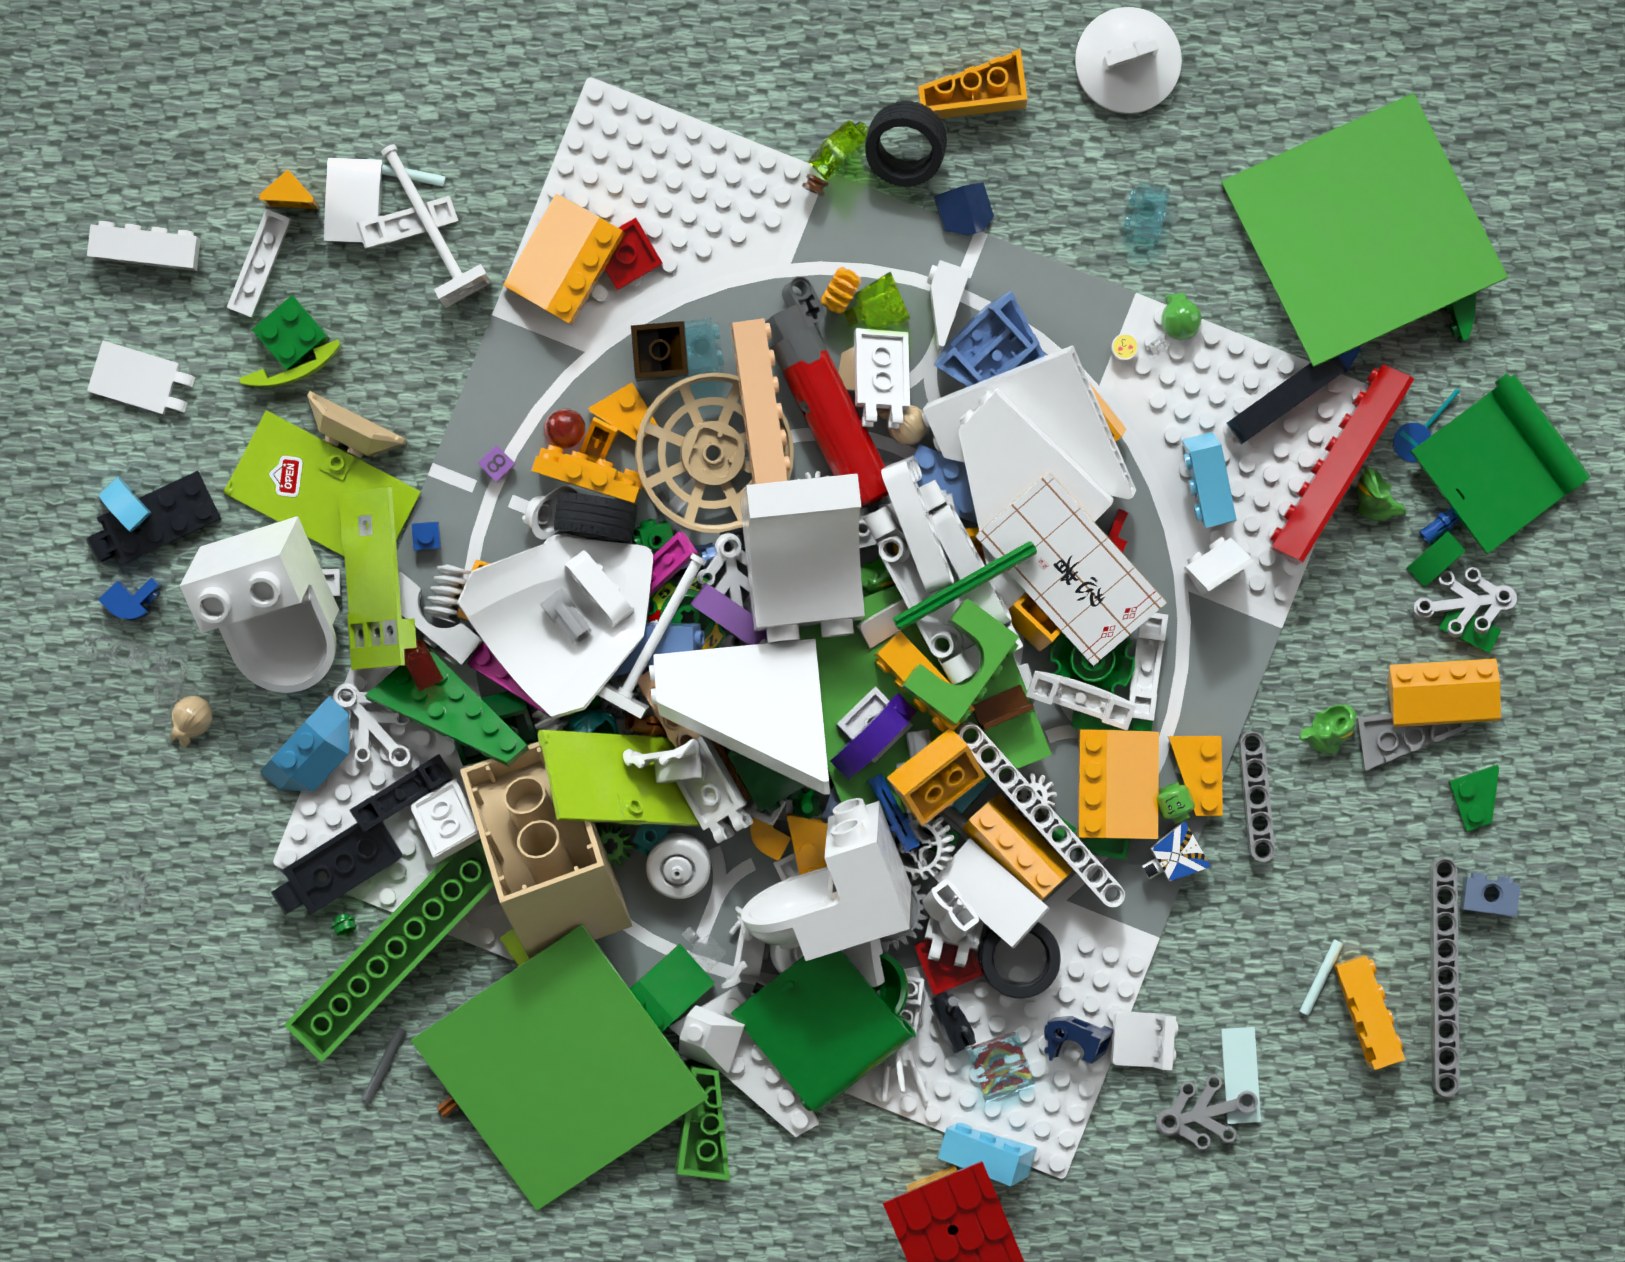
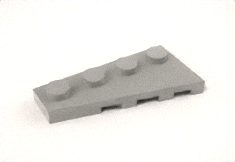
[1357,713,1467,771]

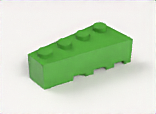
[674,1064,730,1181]

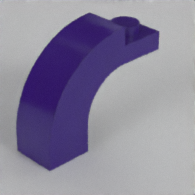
[830,693,917,780]

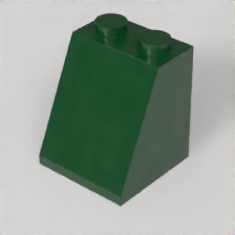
[727,751,807,814]

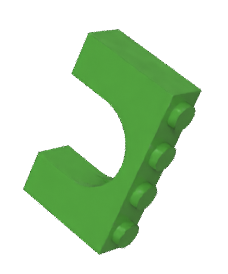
[901,598,1019,726]

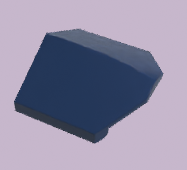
[934,182,994,236]

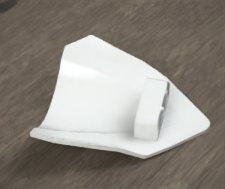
[457,538,653,719]

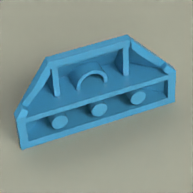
[260,696,350,792]

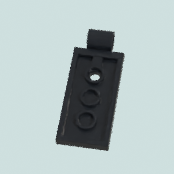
[86,471,221,566]
[271,822,404,916]

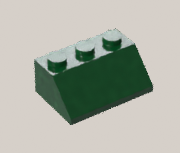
[453,691,539,766]

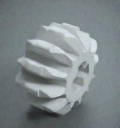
[1014,773,1057,819]

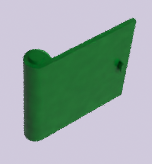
[1410,373,1591,555]
[731,950,916,1113]

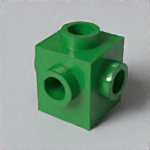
[632,519,673,555]

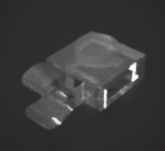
[682,926,727,972]

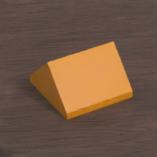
[259,169,319,209]

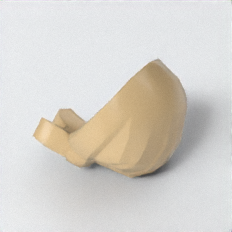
[878,405,928,445]
[170,696,212,748]

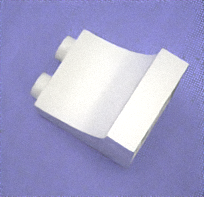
[740,474,865,643]

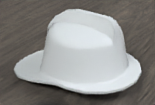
[522,486,577,539]

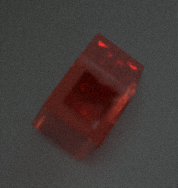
[404,639,444,691]

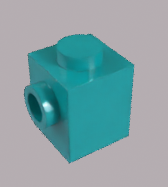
[632,824,672,856]

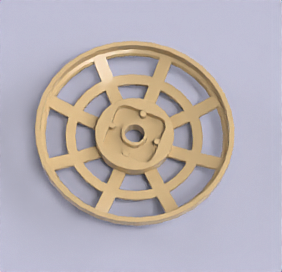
[635,373,794,533]

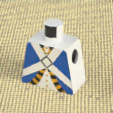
[1142,821,1210,881]

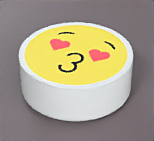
[1111,333,1139,361]

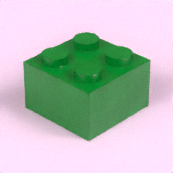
[251,295,330,370]

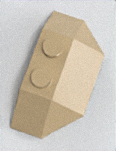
[307,391,408,458]

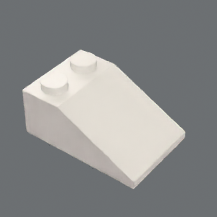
[927,260,970,352]
[1184,537,1254,594]

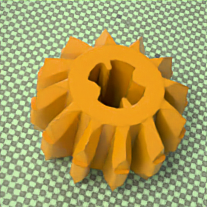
[821,267,861,314]

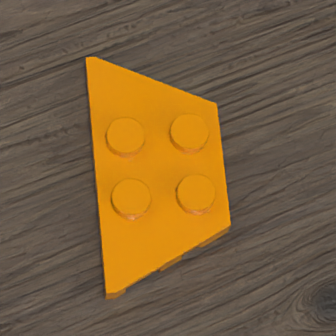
[786,813,828,875]

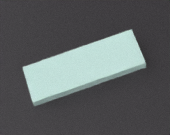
[1221,1027,1261,1124]

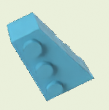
[1182,432,1237,528]
[938,1123,1037,1187]

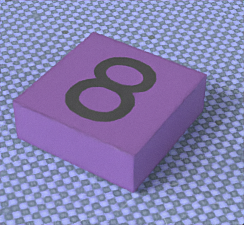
[478,445,516,482]

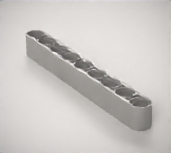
[1429,857,1460,1097]

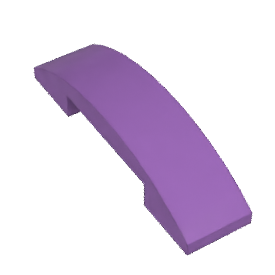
[690,582,767,645]

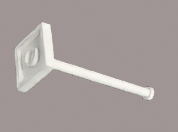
[381,144,492,308]
[597,553,706,719]

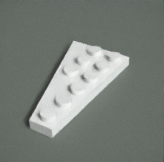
[668,986,819,1137]

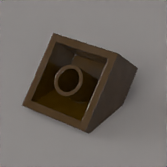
[631,321,689,382]

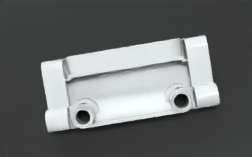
[863,480,1023,685]

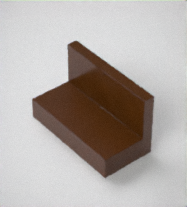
[971,684,1034,730]

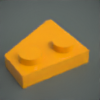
[588,382,658,441]

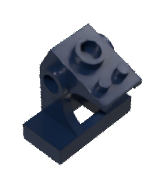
[1044,1016,1114,1064]

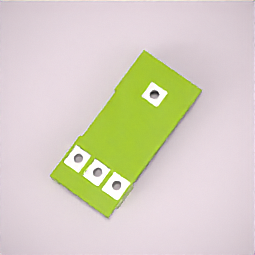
[338,487,417,670]

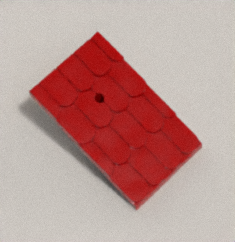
[882,1161,1025,1262]

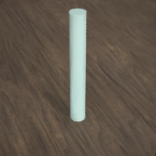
[382,163,446,187]
[1300,939,1344,1016]

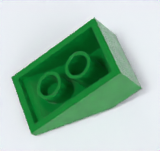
[629,944,715,1032]

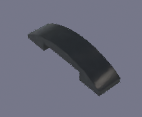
[349,754,453,833]

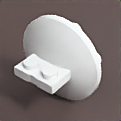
[1075,7,1182,114]

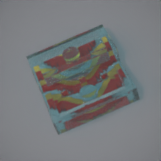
[966,1031,1036,1103]

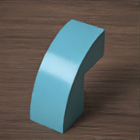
[99,476,152,532]

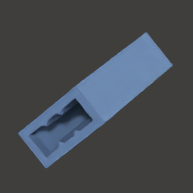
[612,622,705,677]

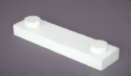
[227,209,292,318]

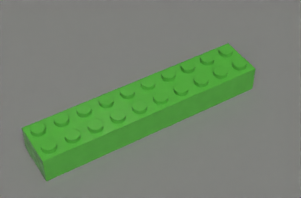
[284,838,494,1062]

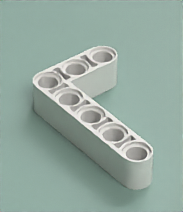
[881,456,954,594]

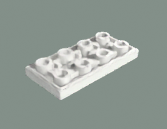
[934,838,1049,949]

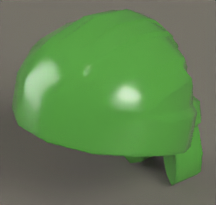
[1161,292,1202,340]

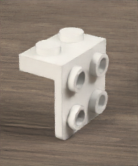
[1111,1011,1178,1070]

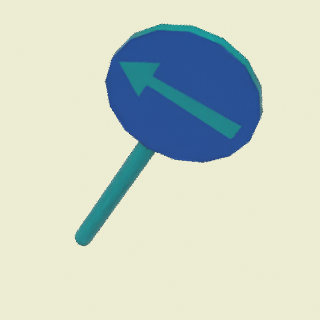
[1393,388,1460,462]

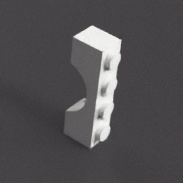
[398,572,484,665]

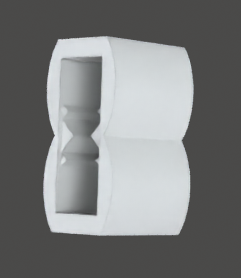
[922,879,979,942]

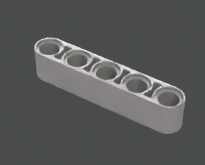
[1238,732,1275,862]

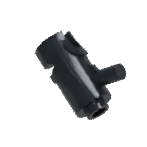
[929,992,976,1054]

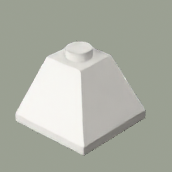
[679,1005,745,1073]

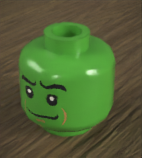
[1157,782,1195,823]

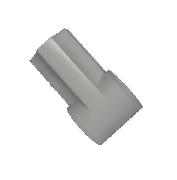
[540,588,592,644]

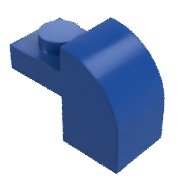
[98,578,162,620]

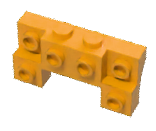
[532,445,642,504]

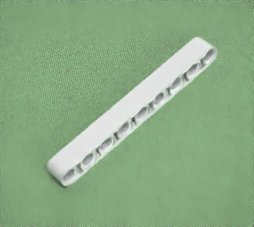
[956,722,1125,907]

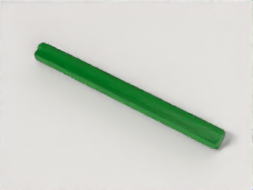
[893,541,1037,630]

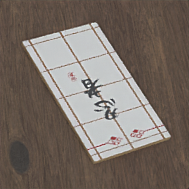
[976,472,1167,666]

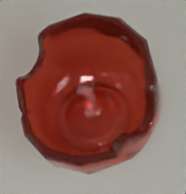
[543,408,585,449]

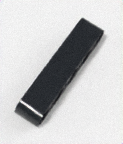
[1226,356,1347,445]

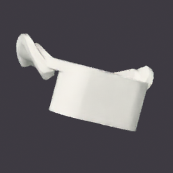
[623,739,702,783]
[721,906,765,989]

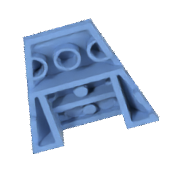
[934,291,1046,387]

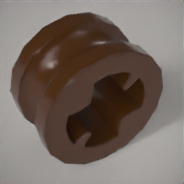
[802,174,829,196]

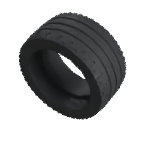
[865,101,947,187]
[554,492,637,543]
[979,922,1061,999]

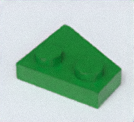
[1448,764,1499,831]

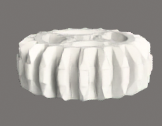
[889,813,955,880]

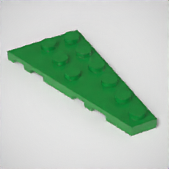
[365,644,529,767]

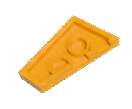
[1167,736,1223,816]

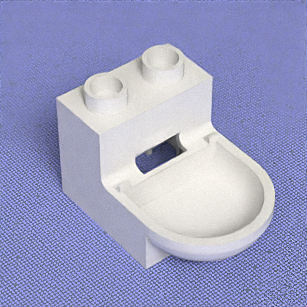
[180,516,339,693]
[741,798,911,961]

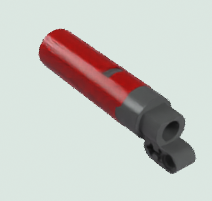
[765,276,889,509]

